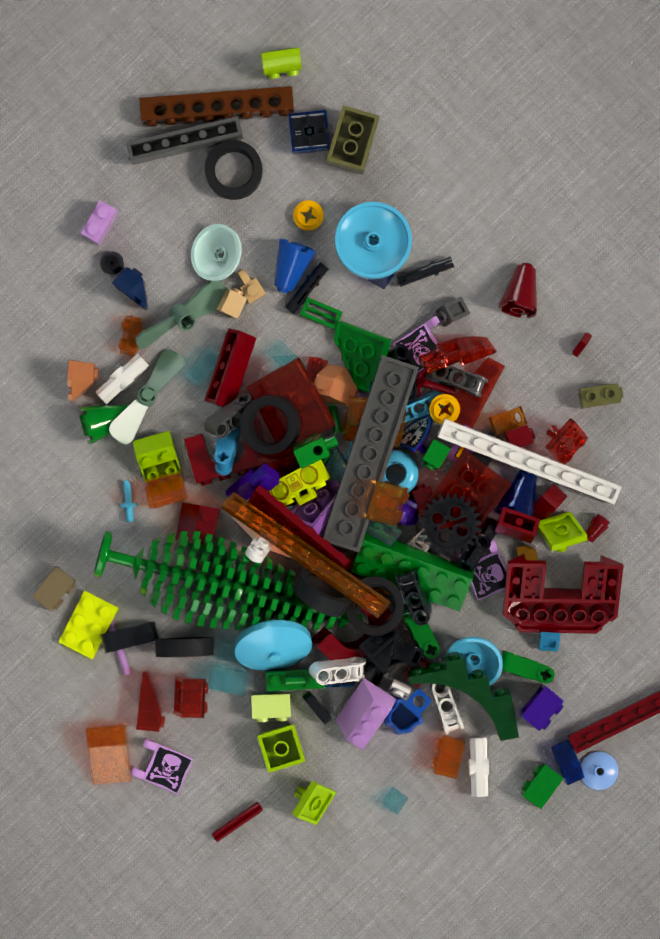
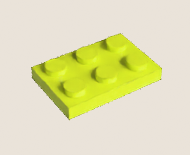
[59,591,119,659]

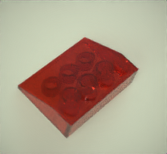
[246,357,336,455]
[419,450,512,535]

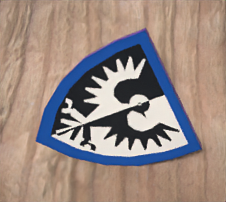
[395,414,433,454]

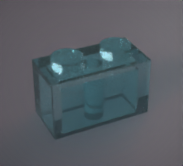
[207,662,250,697]

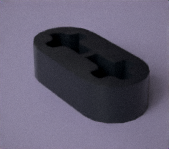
[302,690,333,725]

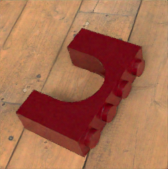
[184,418,271,486]
[311,588,401,670]

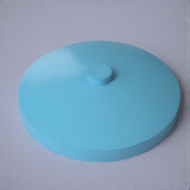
[335,202,412,279]
[234,620,312,671]

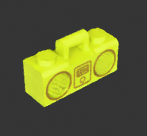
[269,460,331,506]

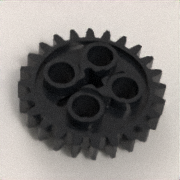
[419,492,483,556]

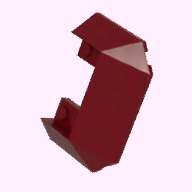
[503,554,624,634]

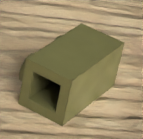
[578,383,623,409]

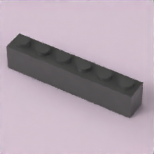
[126,116,243,165]

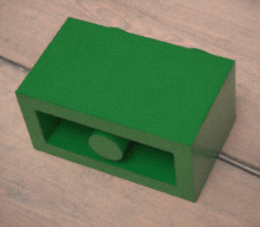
[421,439,451,471]
[521,763,564,809]

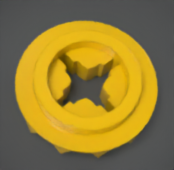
[293,200,324,231]
[429,394,460,424]

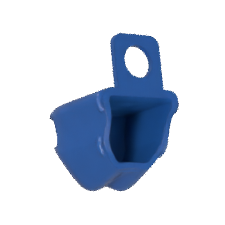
[384,689,431,735]

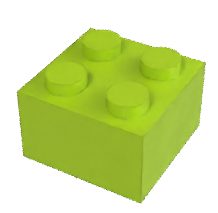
[257,723,306,773]

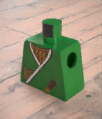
[293,433,339,469]

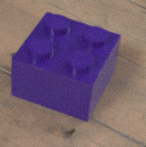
[518,684,564,731]

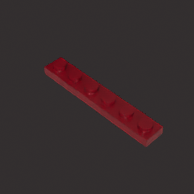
[567,691,660,754]

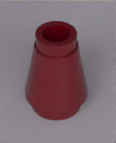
[586,514,610,543]

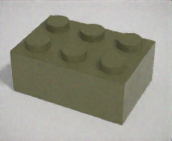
[327,105,380,175]

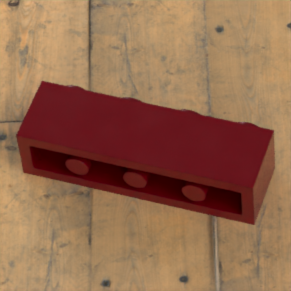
[204,328,256,408]

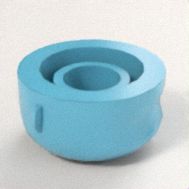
[379,450,419,498]

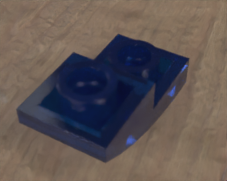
[551,740,585,785]

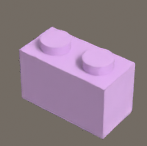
[81,200,118,246]

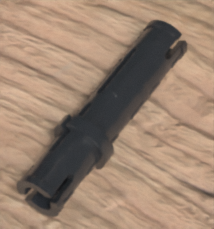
[397,256,454,287]
[285,262,329,314]

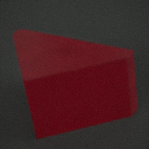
[527,483,567,520]

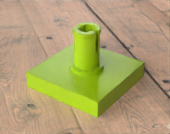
[537,511,587,552]
[292,780,337,825]

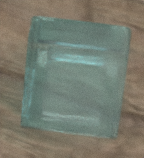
[382,787,408,815]

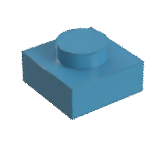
[538,632,560,652]

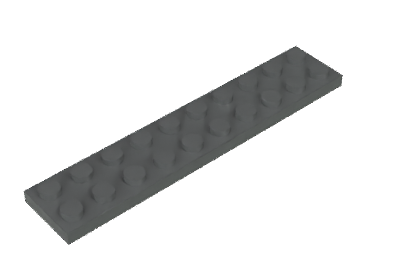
[322,355,419,552]

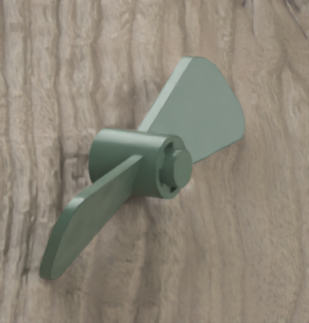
[135,280,227,349]
[109,350,185,445]

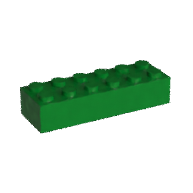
[351,530,475,612]

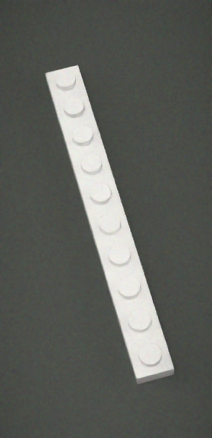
[437,418,622,504]

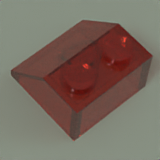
[173,676,208,718]

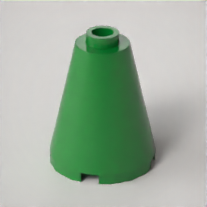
[79,405,127,444]

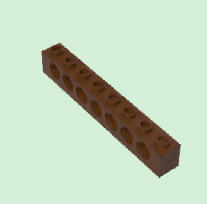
[139,86,294,127]

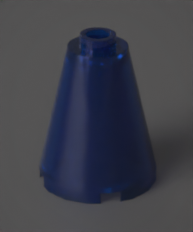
[496,470,537,516]

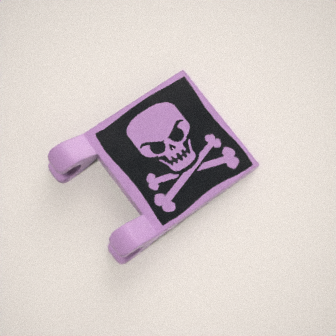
[393,316,456,374]
[458,539,507,600]
[131,738,193,794]

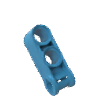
[214,427,240,475]

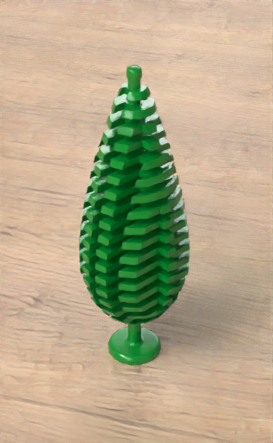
[94,531,363,631]

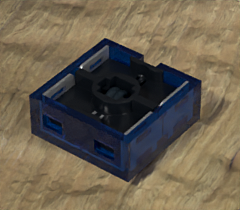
[288,110,330,154]

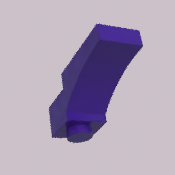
[226,463,279,505]

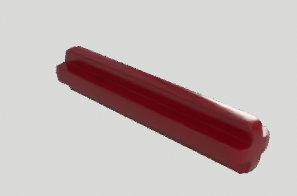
[212,802,263,842]

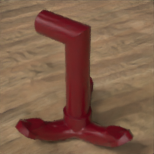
[415,367,456,397]

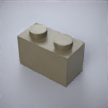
[32,566,76,611]

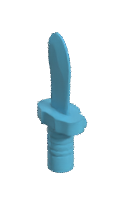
[121,480,138,522]

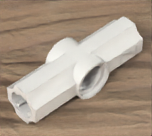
[96,354,149,404]
[468,737,489,797]

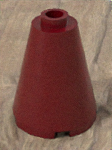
[499,263,537,318]

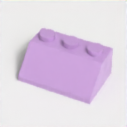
[336,678,396,750]

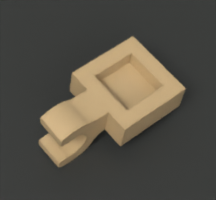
[238,269,266,304]

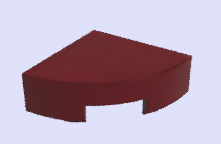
[572,332,592,357]

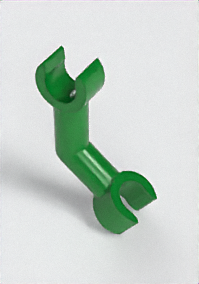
[328,402,345,439]

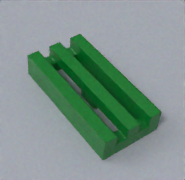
[300,297,343,330]

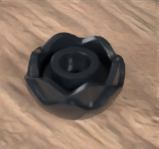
[100,251,124,275]

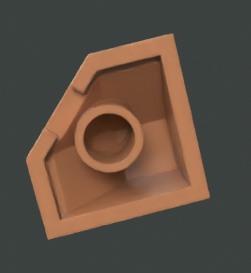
[67,360,99,402]
[311,364,358,408]

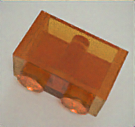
[431,734,466,779]

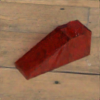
[136,671,166,732]

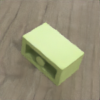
[251,693,291,722]

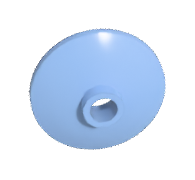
[580,751,618,790]

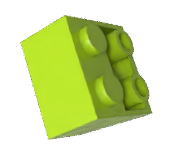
[133,430,182,483]

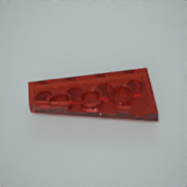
[439,357,505,429]

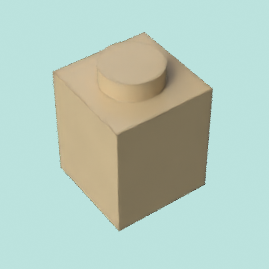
[216,288,247,319]

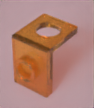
[489,406,527,435]

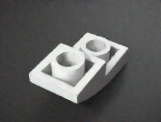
[389,678,411,698]

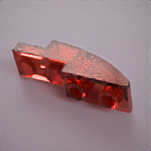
[419,336,496,374]

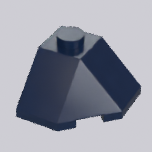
[112,267,148,310]

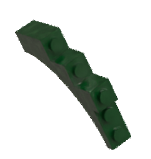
[407,652,519,741]

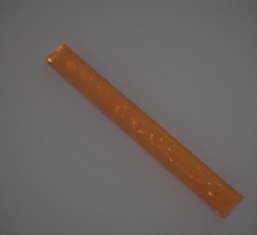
[221,492,390,618]

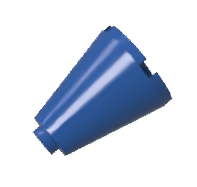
[274,238,316,294]

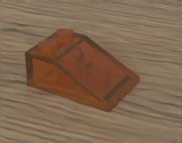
[86,723,132,785]

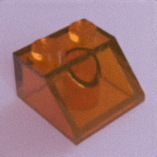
[145,474,190,509]
[366,481,409,525]

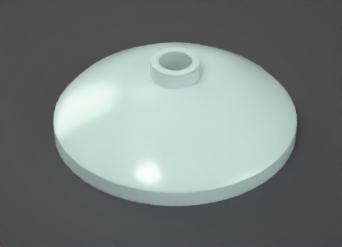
[191,224,242,281]

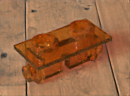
[118,315,143,356]

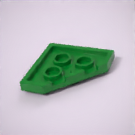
[333,321,392,393]

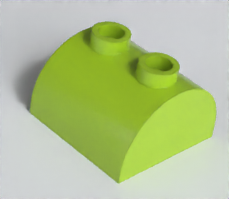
[261,47,302,79]

